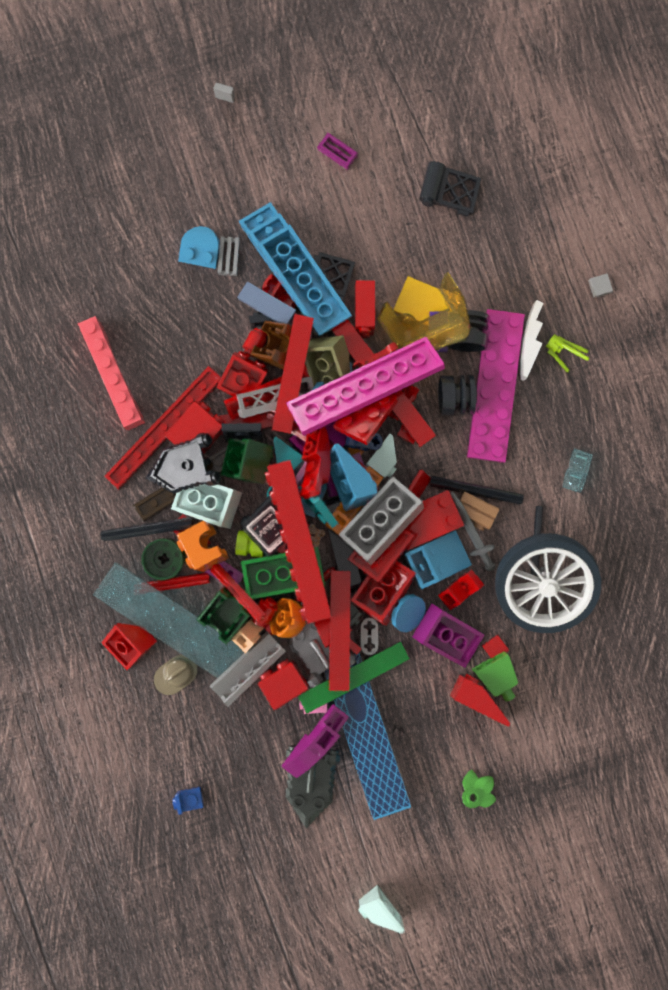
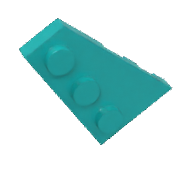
[298,484,338,528]

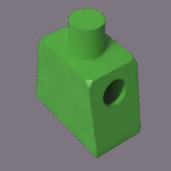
[472,652,518,702]

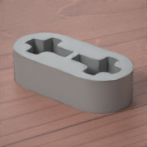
[360,618,378,655]

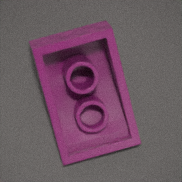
[412,603,484,668]

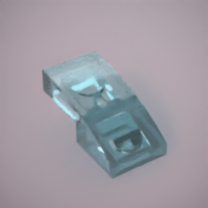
[562,448,593,493]

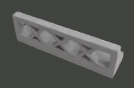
[237,376,313,418]
[210,631,286,707]

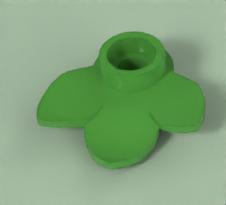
[462,770,496,808]

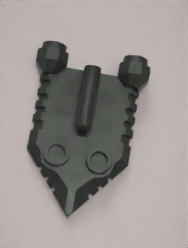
[285,745,340,829]

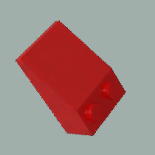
[405,490,465,551]
[350,561,416,626]
[450,674,511,727]

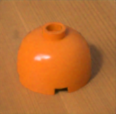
[270,598,306,638]

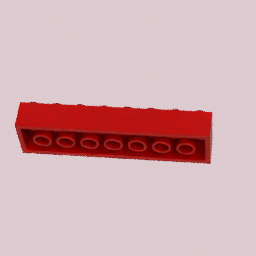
[265,460,332,624]

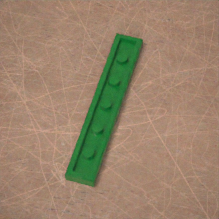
[298,642,409,714]

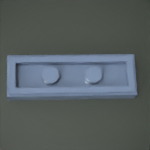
[237,282,296,324]

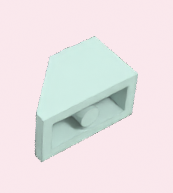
[366,434,397,479]

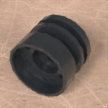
[447,310,489,352]
[438,374,477,416]

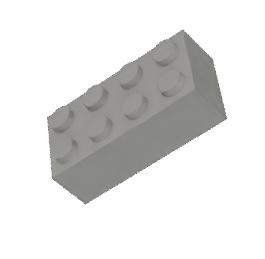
[339,477,424,565]

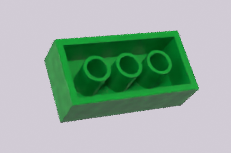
[241,547,325,600]

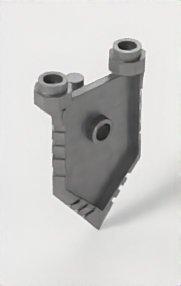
[289,620,357,687]

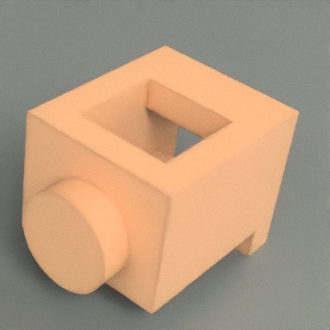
[232,617,263,653]

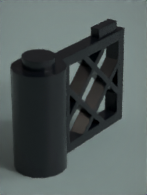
[419,161,481,217]
[313,252,355,303]

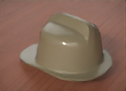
[154,655,197,695]

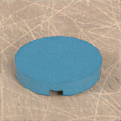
[391,594,426,632]

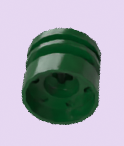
[141,538,186,580]

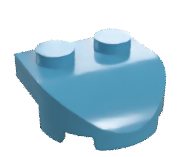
[178,226,220,269]

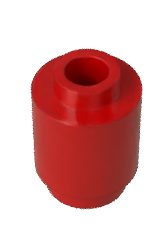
[242,328,267,357]
[252,597,278,627]

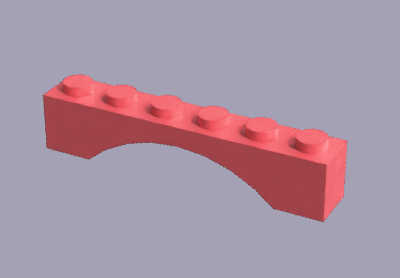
[78,316,145,431]

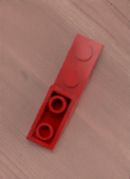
[300,426,331,499]

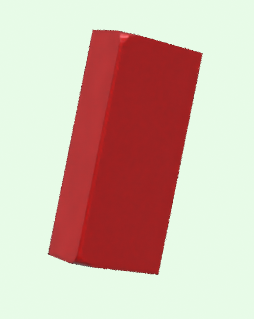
[408,470,431,498]

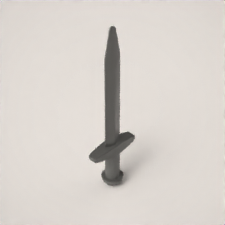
[450,492,496,571]

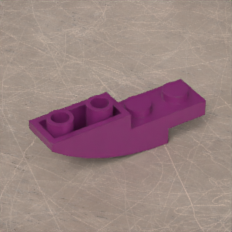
[281,704,349,778]

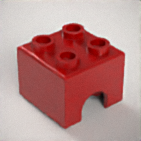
[258,658,309,710]

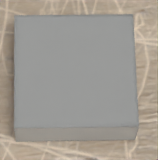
[214,83,235,103]
[588,273,613,298]

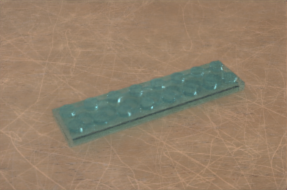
[93,562,243,678]

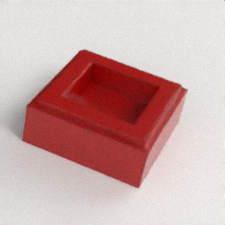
[482,635,509,658]

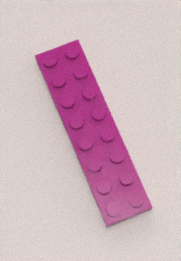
[467,309,525,463]
[286,337,445,436]

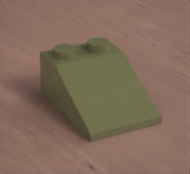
[305,336,350,387]

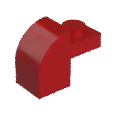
[438,570,484,610]

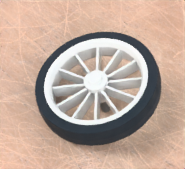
[495,533,601,633]

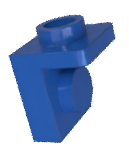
[173,786,204,815]

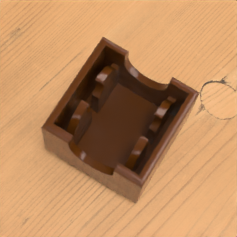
[250,320,292,369]

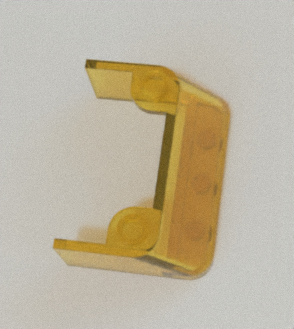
[377,272,470,351]

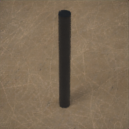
[530,506,543,582]

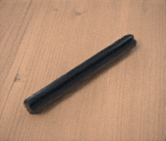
[430,476,524,505]
[100,517,194,541]

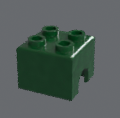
[221,438,273,484]
[196,587,251,645]

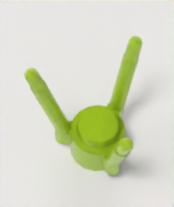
[546,334,589,372]

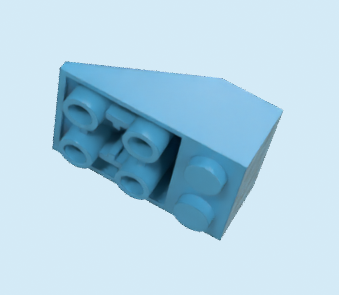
[404,530,472,589]

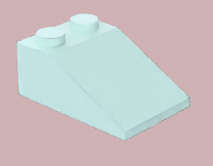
[171,484,242,529]

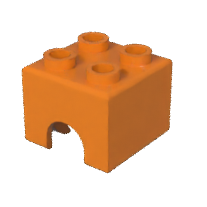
[177,521,229,572]

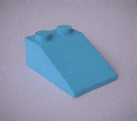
[330,444,377,511]

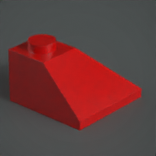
[101,623,157,671]

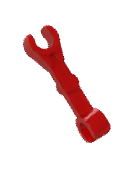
[353,342,398,367]

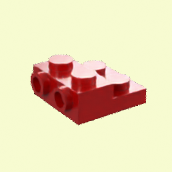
[216,351,269,397]

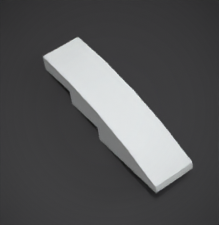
[520,300,543,381]

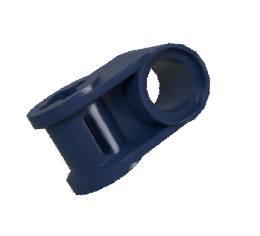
[345,433,383,451]

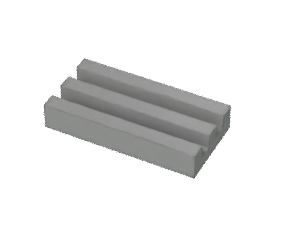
[218,236,240,276]

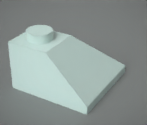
[359,885,405,933]

